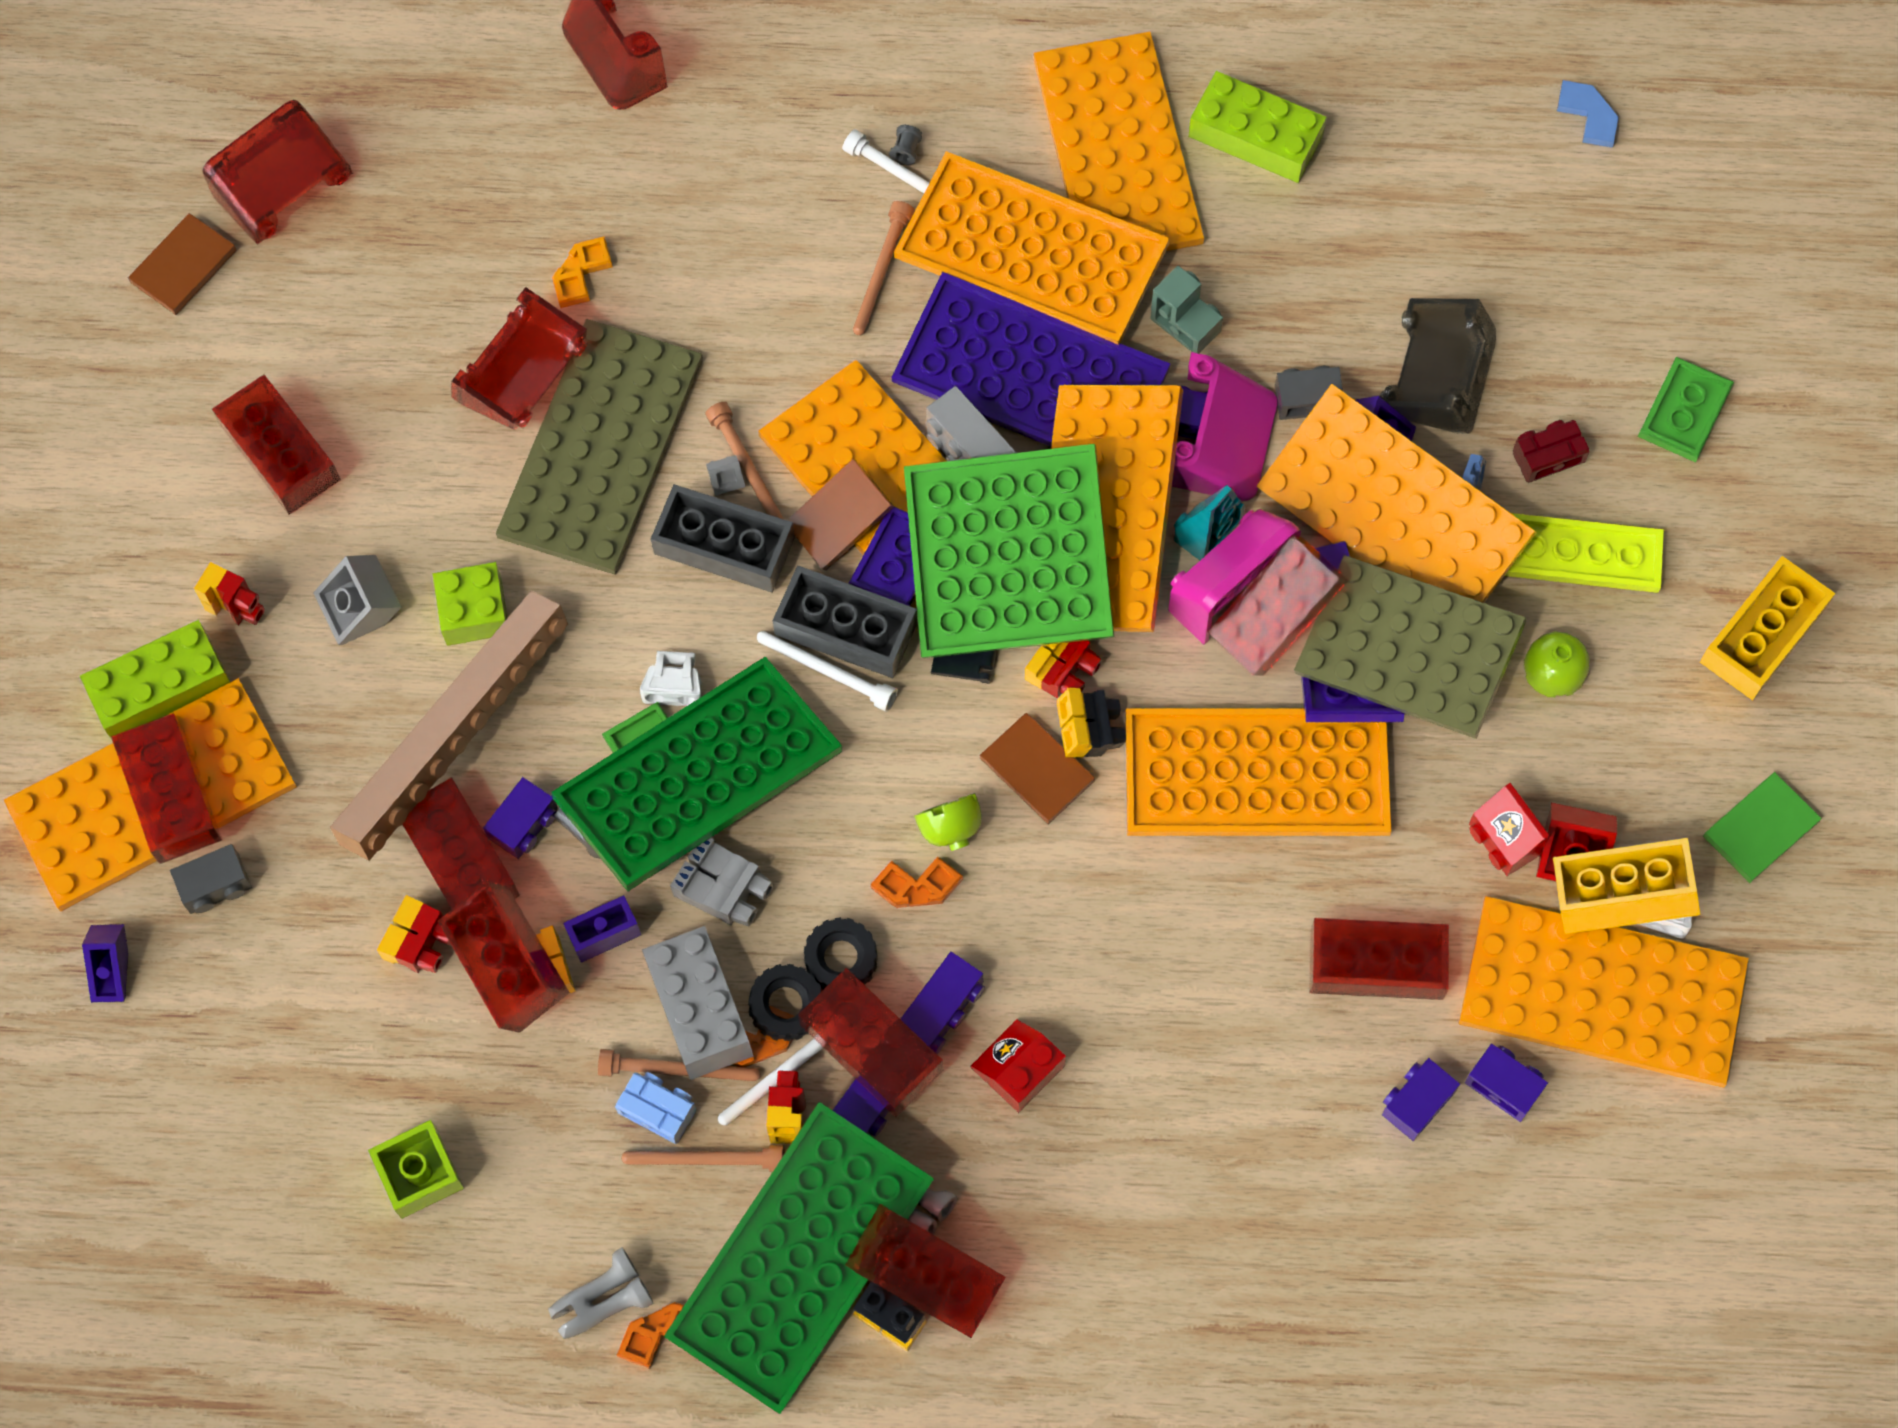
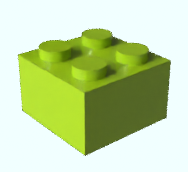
[432,562,508,646]
[368,1120,464,1219]

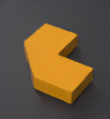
[552,236,613,309]

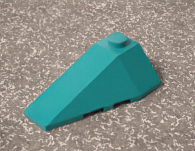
[1174,485,1245,561]

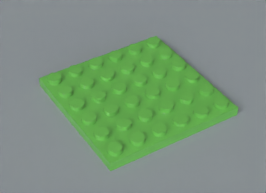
[904,444,1115,658]

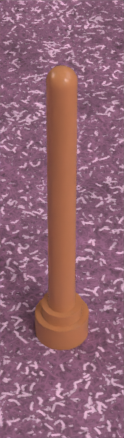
[853,201,915,336]
[705,402,784,519]
[598,1049,760,1081]
[621,1145,785,1172]

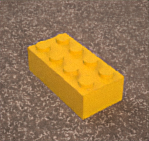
[1700,556,1836,700]
[1553,838,1700,934]

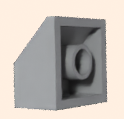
[313,555,401,645]

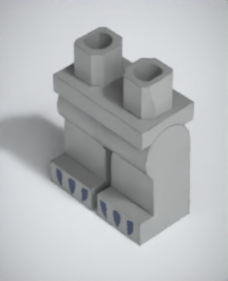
[670,838,773,927]

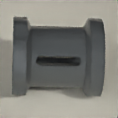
[889,124,922,165]

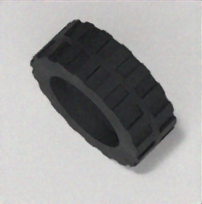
[804,917,878,995]
[748,964,824,1041]

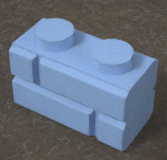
[615,1072,696,1144]

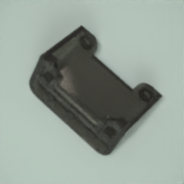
[1380,298,1496,434]

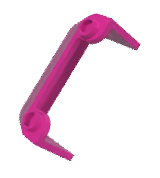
[1172,352,1277,501]

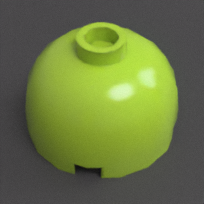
[1524,631,1590,698]
[914,793,982,851]

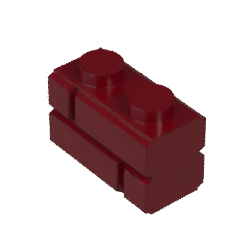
[1513,420,1590,483]

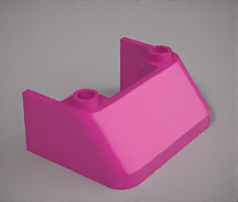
[1168,509,1301,645]

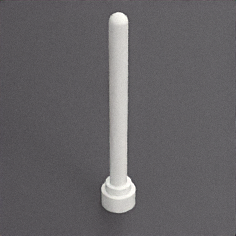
[842,129,929,193]
[757,631,898,712]
[718,1011,854,1126]

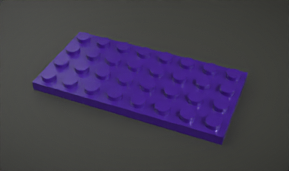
[891,272,1170,447]

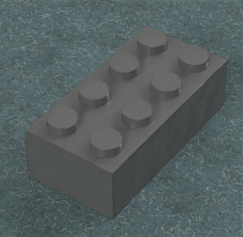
[650,484,795,593]
[772,565,917,679]

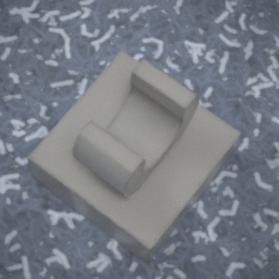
[706,455,745,496]

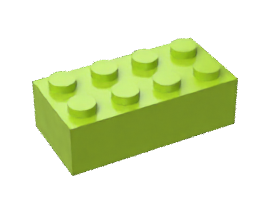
[1188,71,1327,183]
[80,619,230,742]

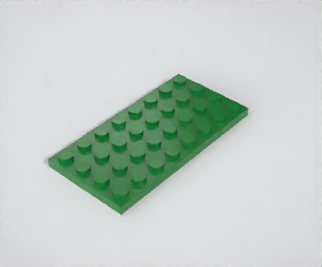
[551,657,842,892]
[664,1102,934,1414]

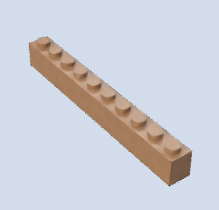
[330,591,568,861]

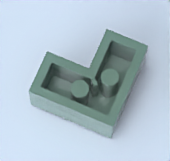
[1150,266,1223,354]

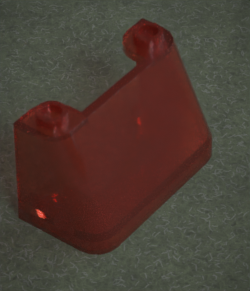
[562,0,668,110]
[202,100,353,245]
[451,287,588,430]

